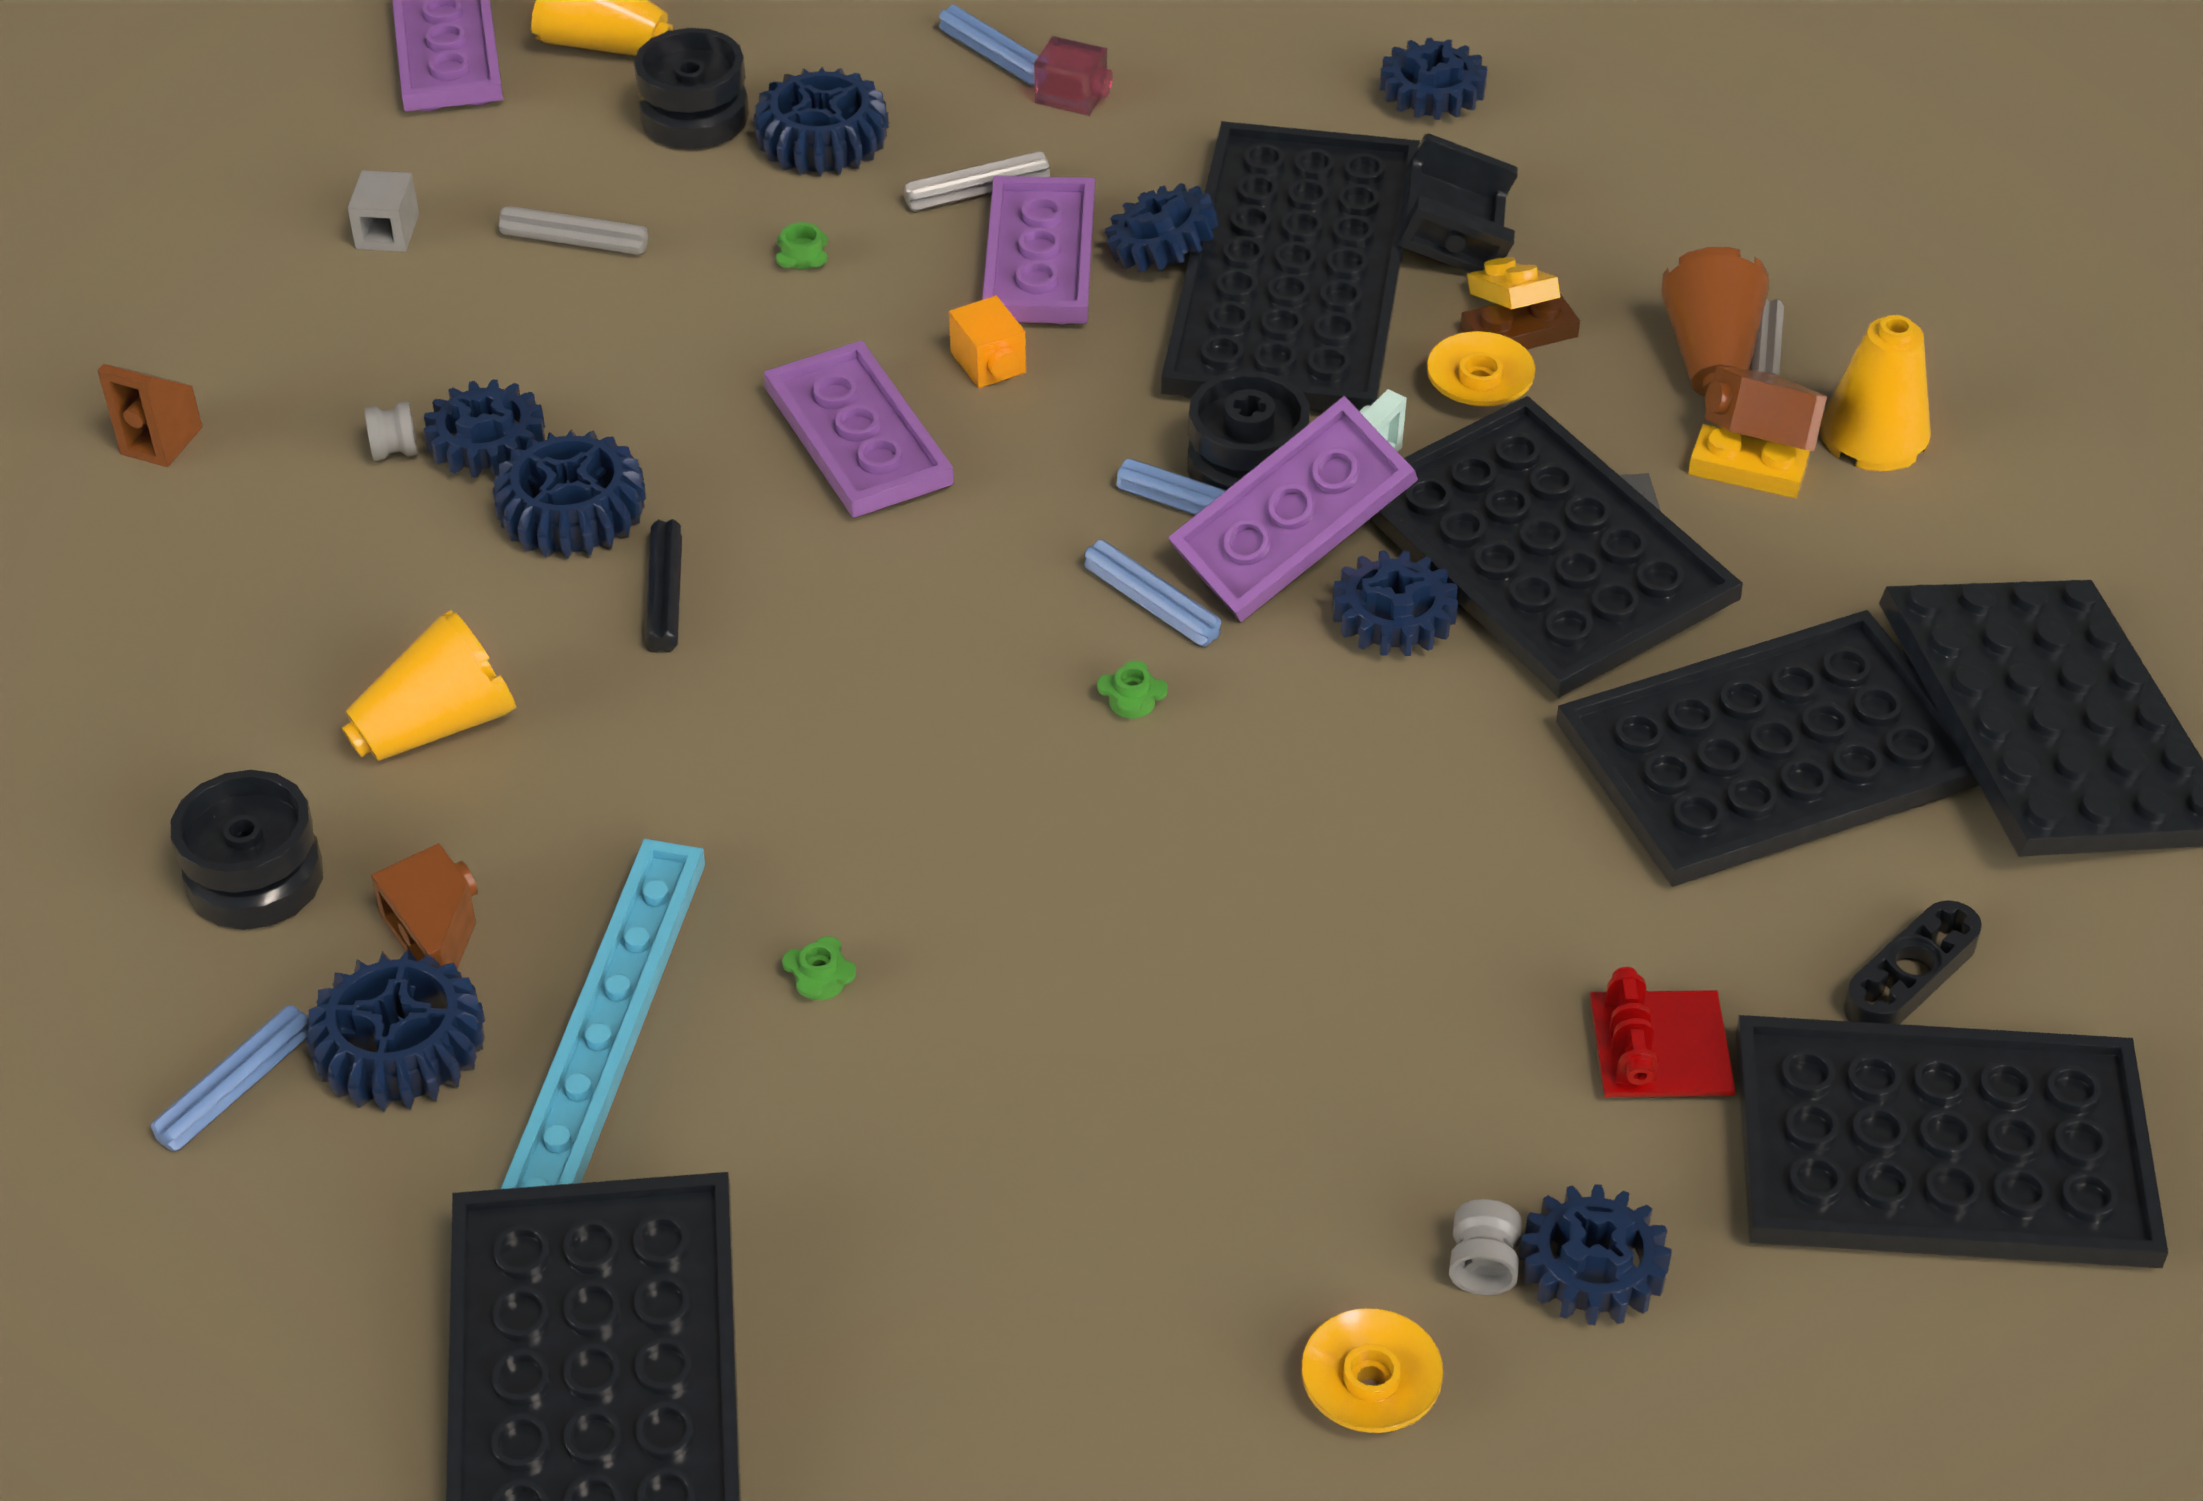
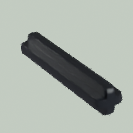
[645,519,682,653]

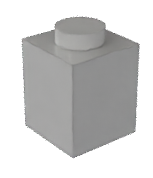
[348,170,419,252]

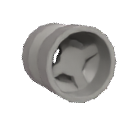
[1449,1199,1522,1296]

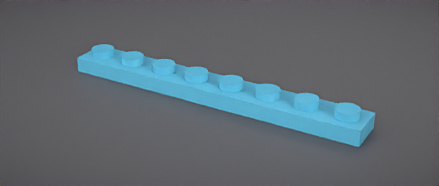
[501,839,705,1189]

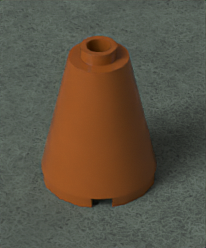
[1661,247,1769,397]

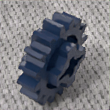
[1380,38,1487,120]
[1105,183,1219,272]
[423,379,545,477]
[1332,550,1458,656]
[1519,1184,1672,1325]

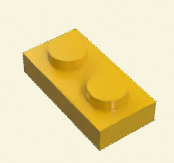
[1467,257,1560,309]
[1688,424,1810,499]

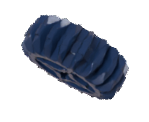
[754,67,889,177]
[493,429,646,559]
[306,949,485,1112]

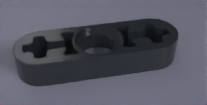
[1844,900,1982,1024]

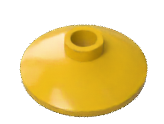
[1427,331,1535,406]
[1302,1308,1443,1433]

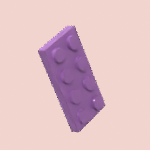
[392,0,503,112]
[982,176,1095,325]
[764,340,954,518]
[1168,396,1418,623]

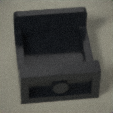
[1397,133,1518,273]

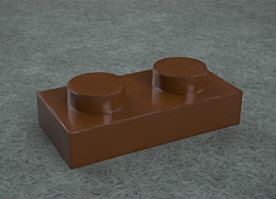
[1460,293,1580,350]

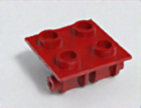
[1589,967,1736,1097]

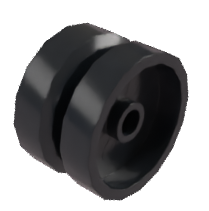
[634,28,749,149]
[1187,371,1310,490]
[171,770,323,930]

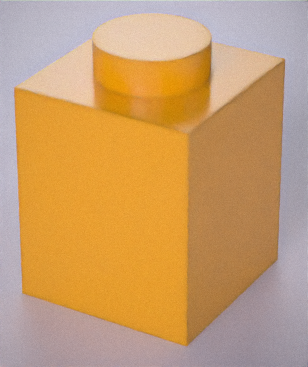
[949,295,1026,389]

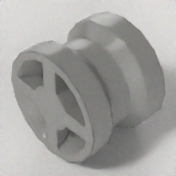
[365,401,418,461]

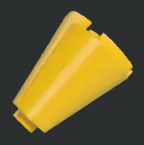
[531,0,673,56]
[1820,315,1931,471]
[341,610,517,761]

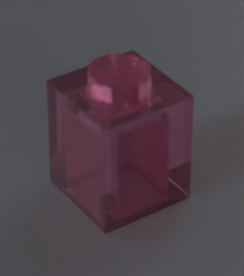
[1034,36,1113,116]

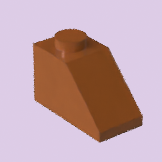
[97,364,203,468]
[1704,366,1827,451]
[371,843,478,968]

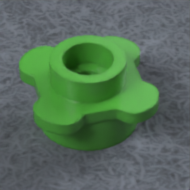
[776,222,828,269]
[1097,660,1168,719]
[782,936,856,1000]

